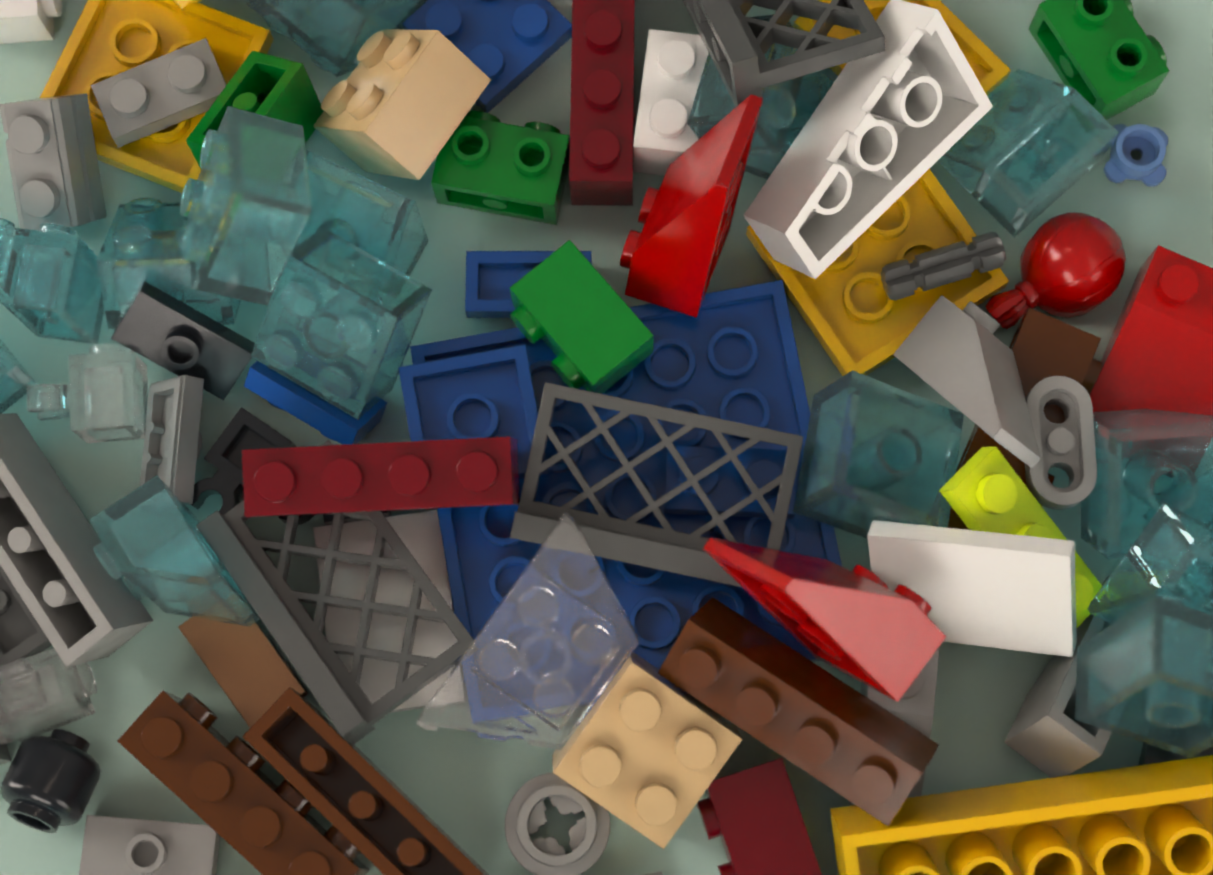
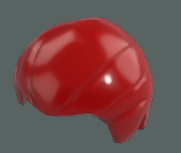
[985,212,1126,329]

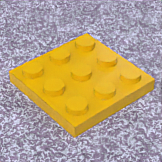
[40,0,274,199]
[746,168,1009,386]

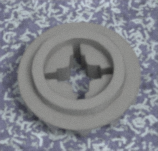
[505,772,610,875]

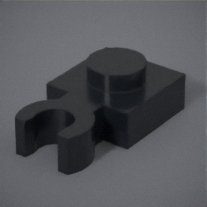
[190,407,297,515]

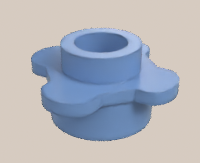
[1104,124,1168,187]

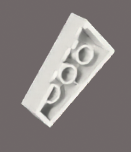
[743,0,993,279]

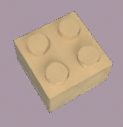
[313,29,491,180]
[552,649,743,849]

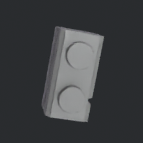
[0,93,107,231]

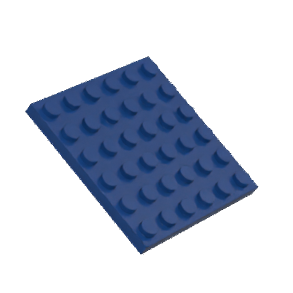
[410,280,842,724]

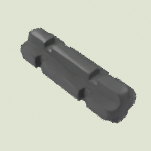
[881,232,1006,300]

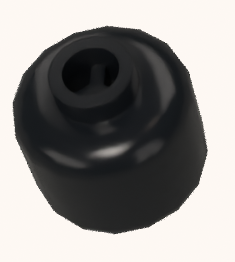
[1,729,101,833]

